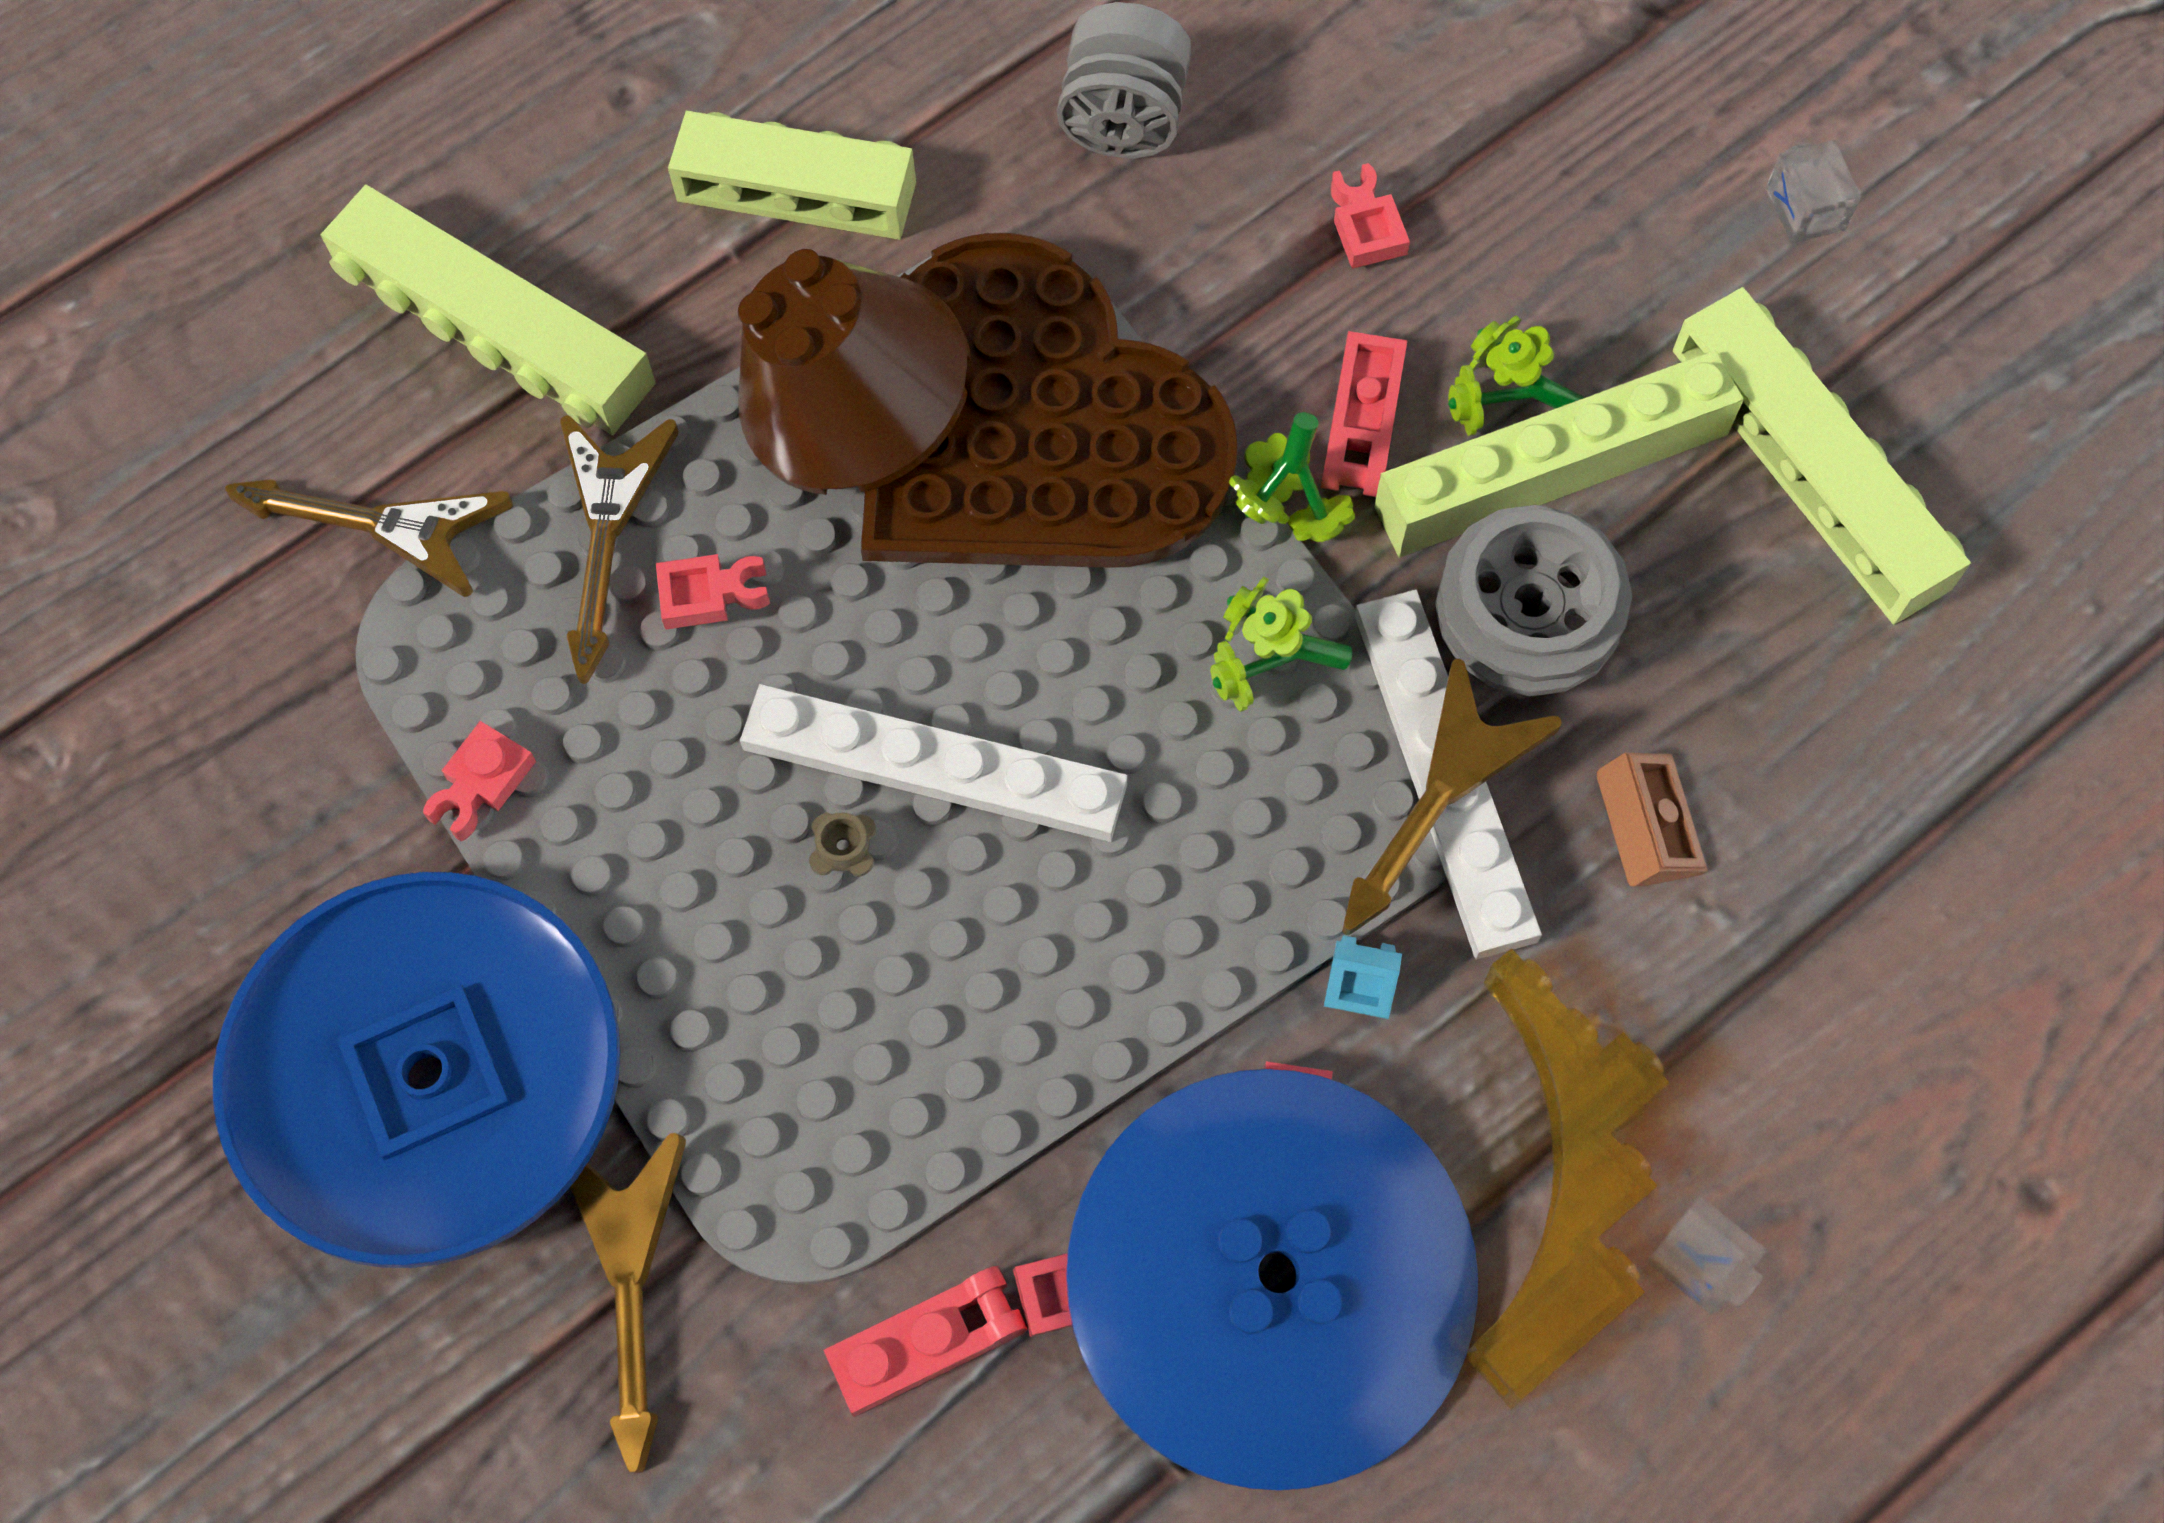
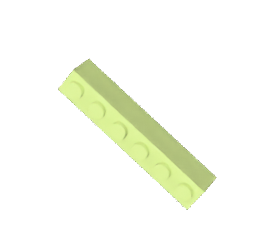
[320,184,656,436]
[1673,287,1971,625]
[1374,350,1744,558]

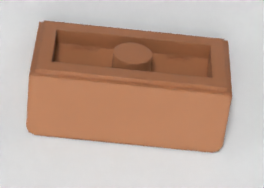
[1597,752,1708,886]

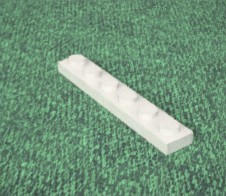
[1354,590,1542,960]
[740,684,1128,842]

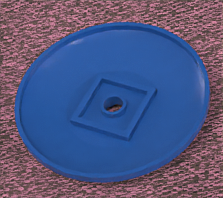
[213,872,620,1268]
[1066,1069,1478,1490]

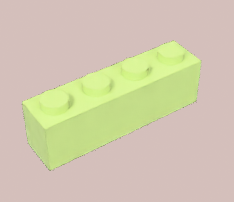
[668,110,916,240]

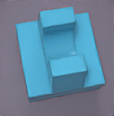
[1324,935,1402,1019]

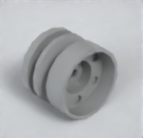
[1057,2,1192,159]

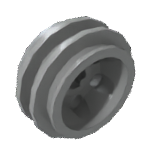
[1435,505,1632,697]

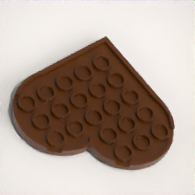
[861,233,1238,568]

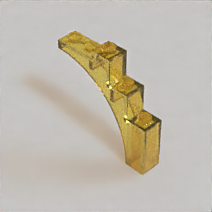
[1466,948,1670,1410]

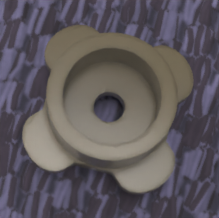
[809,813,876,877]

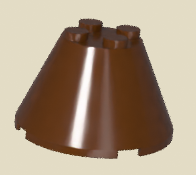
[738,249,971,495]

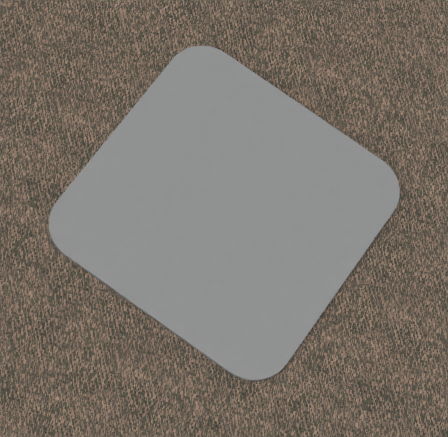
[356,256,1447,1284]

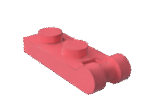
[1321,331,1408,497]
[823,1266,1028,1417]

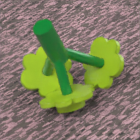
[1448,315,1585,436]
[1229,412,1355,542]
[1210,576,1352,712]

